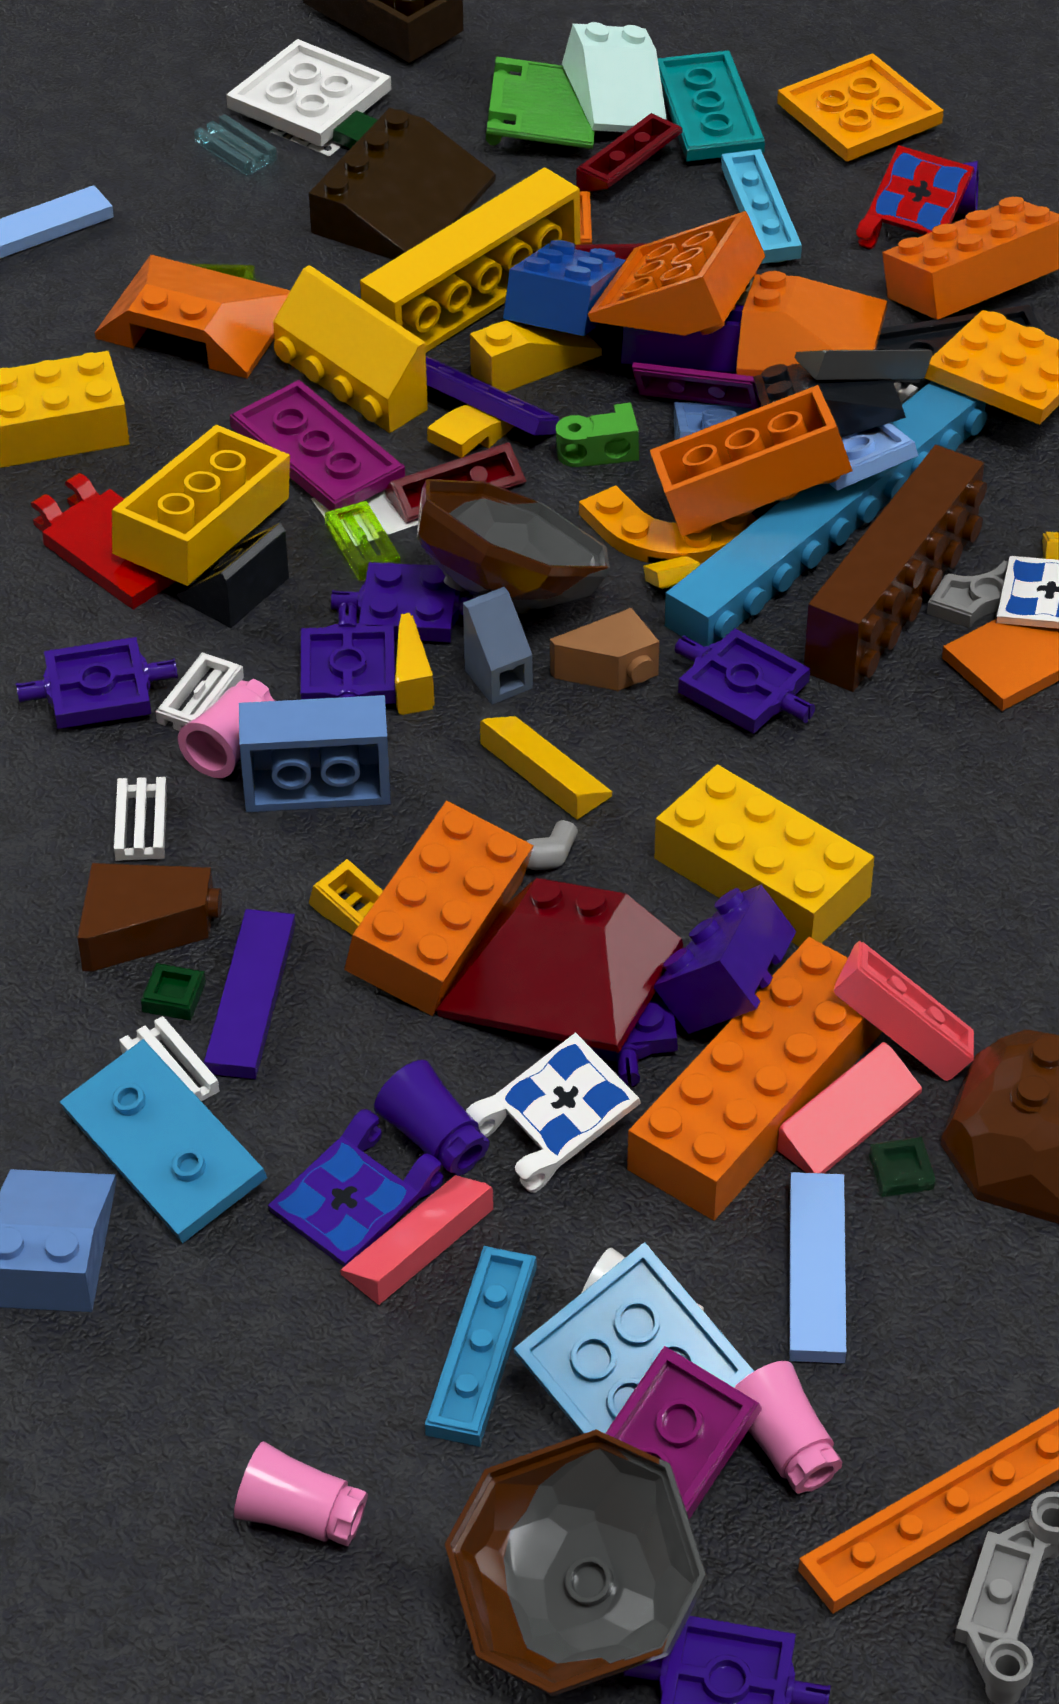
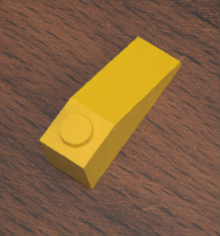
[470,320,602,392]

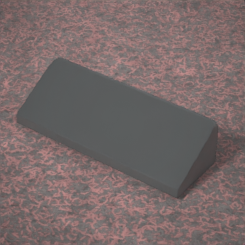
[794,350,932,380]

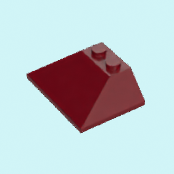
[436,878,683,1052]

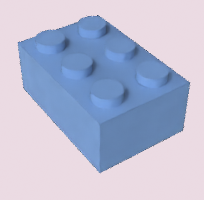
[239,695,391,812]

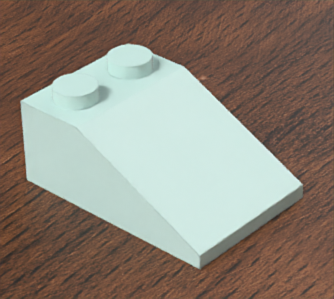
[562,22,667,132]

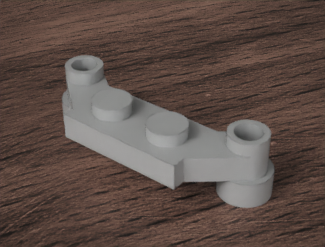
[954,1492,1059,1704]

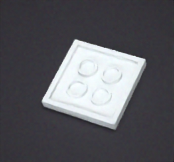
[226,39,391,147]

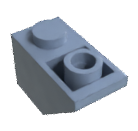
[463,587,533,705]

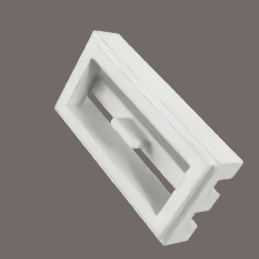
[156,652,244,731]
[114,777,167,861]
[119,1016,220,1102]

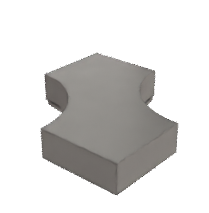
[927,560,1008,628]

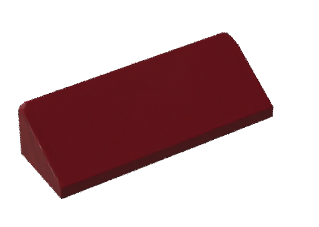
[576,113,682,192]
[385,442,526,523]

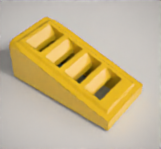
[395,613,435,715]
[308,859,383,935]

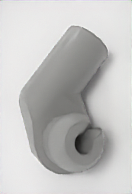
[526,820,578,871]

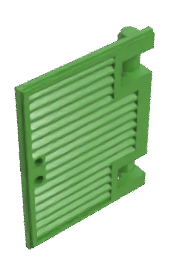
[486,56,595,149]

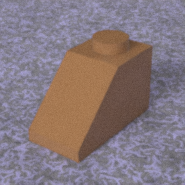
[550,608,659,691]

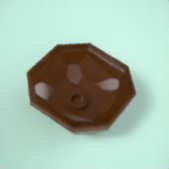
[941,1029,1059,1224]

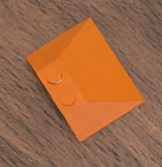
[95,255,291,379]
[736,271,887,376]

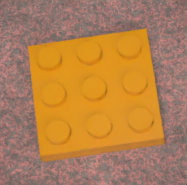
[777,53,944,162]
[924,310,1059,425]

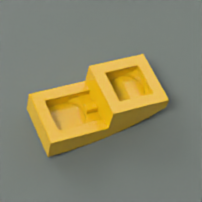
[427,404,514,458]

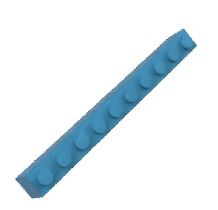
[665,381,987,647]

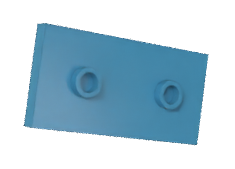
[59,1039,268,1244]

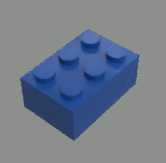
[503,240,626,336]

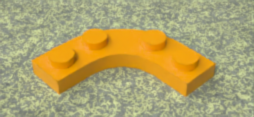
[579,485,757,565]

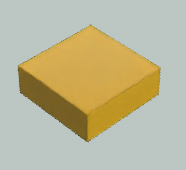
[643,556,700,589]

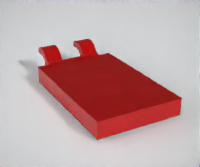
[31,473,176,610]

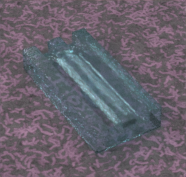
[195,114,277,176]

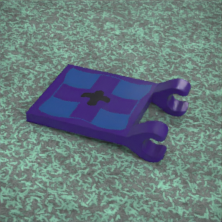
[268,1109,444,1267]

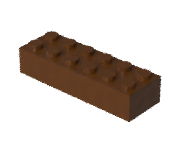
[804,444,987,692]

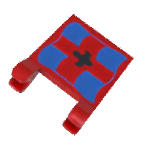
[856,145,975,249]

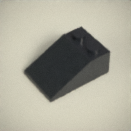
[753,364,906,438]

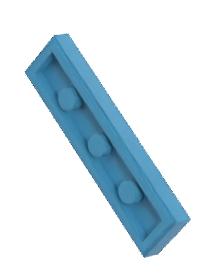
[425,1246,537,1447]

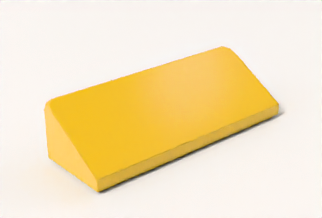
[480,716,612,820]

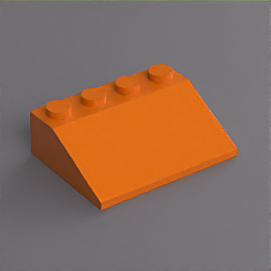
[588,211,765,336]

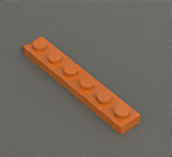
[798,1407,1059,1614]

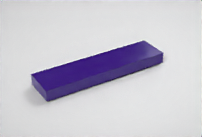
[426,356,560,435]
[204,909,296,1079]

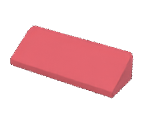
[834,941,974,1081]
[777,1042,922,1173]
[340,1175,494,1305]

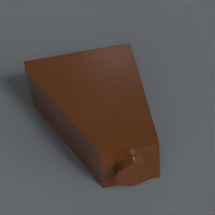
[77,863,222,972]

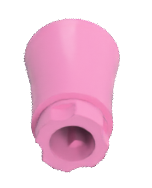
[178,679,275,778]
[734,1361,843,1494]
[234,1441,368,1546]

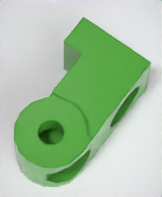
[556,402,639,467]

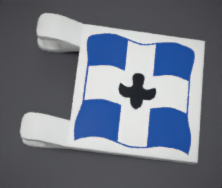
[997,556,1059,629]
[466,1032,641,1193]

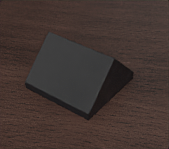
[176,523,289,628]

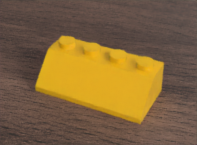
[273,265,428,433]

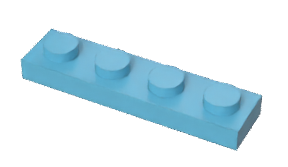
[721,149,802,264]

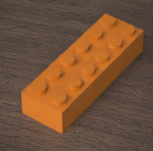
[627,937,882,1221]

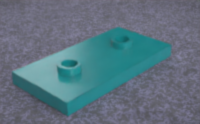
[658,51,765,161]

